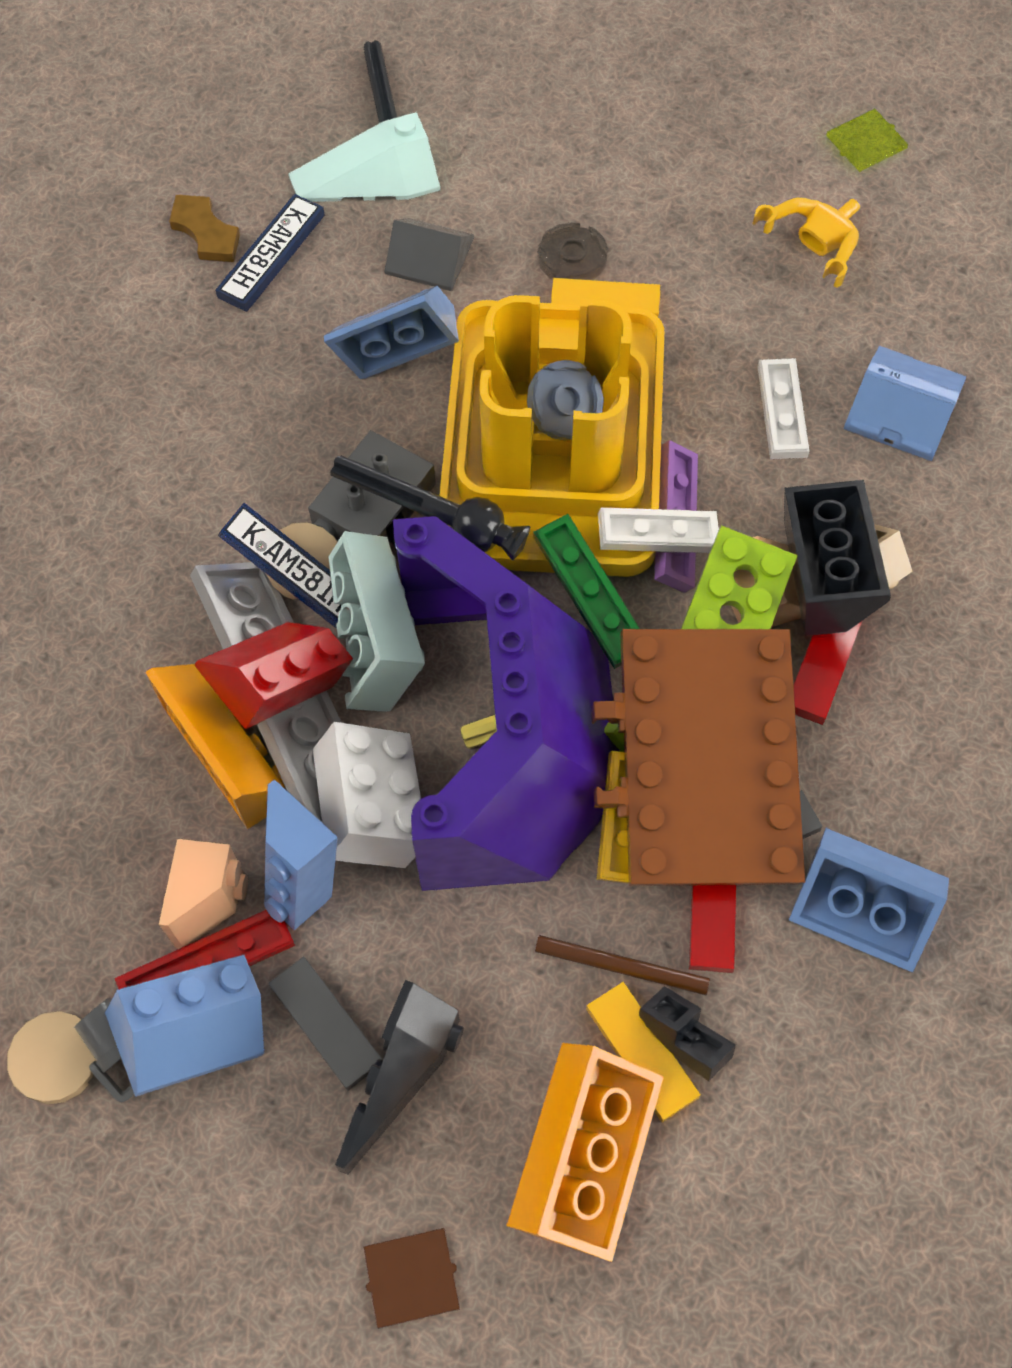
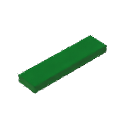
[533,514,640,669]

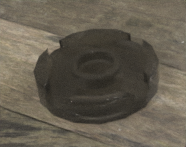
[537,222,608,280]

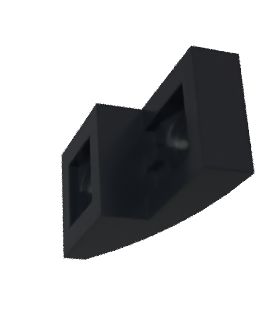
[639,986,736,1081]

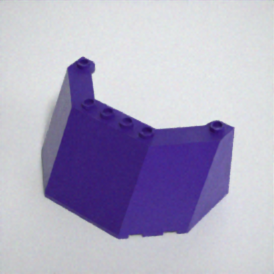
[393,516,620,891]

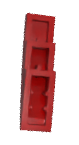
[793,621,862,725]

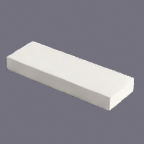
[758,358,809,459]
[598,507,719,553]

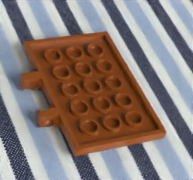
[591,629,805,886]

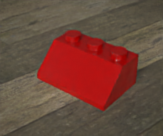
[194,622,354,729]

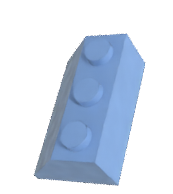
[324,285,459,379]
[264,779,338,930]
[789,828,949,973]
[105,955,264,1097]

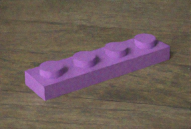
[654,440,698,593]

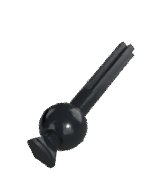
[330,455,530,560]

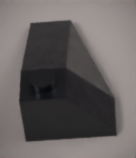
[335,980,464,1175]

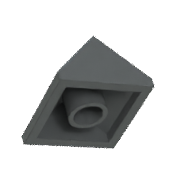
[384,218,474,291]

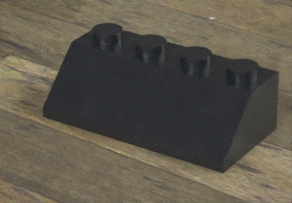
[784,480,891,636]

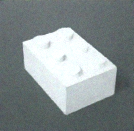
[313,722,421,868]

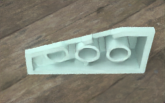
[288,112,440,202]

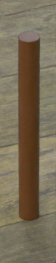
[535,935,710,995]

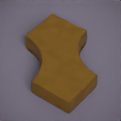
[169,194,240,262]

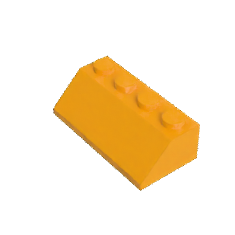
[145,664,286,829]
[506,1043,664,1262]

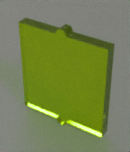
[826,109,909,172]

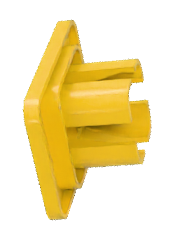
[439,295,664,577]

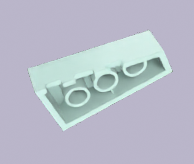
[328,531,425,712]

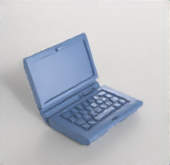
[843,346,967,461]

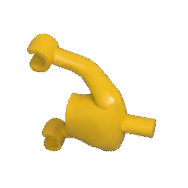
[753,197,860,288]

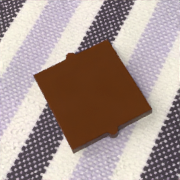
[364,1228,460,1329]

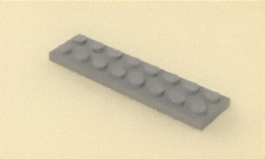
[190,561,342,822]

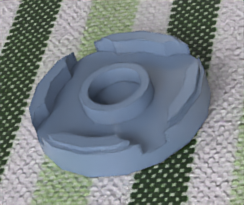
[527,360,604,441]

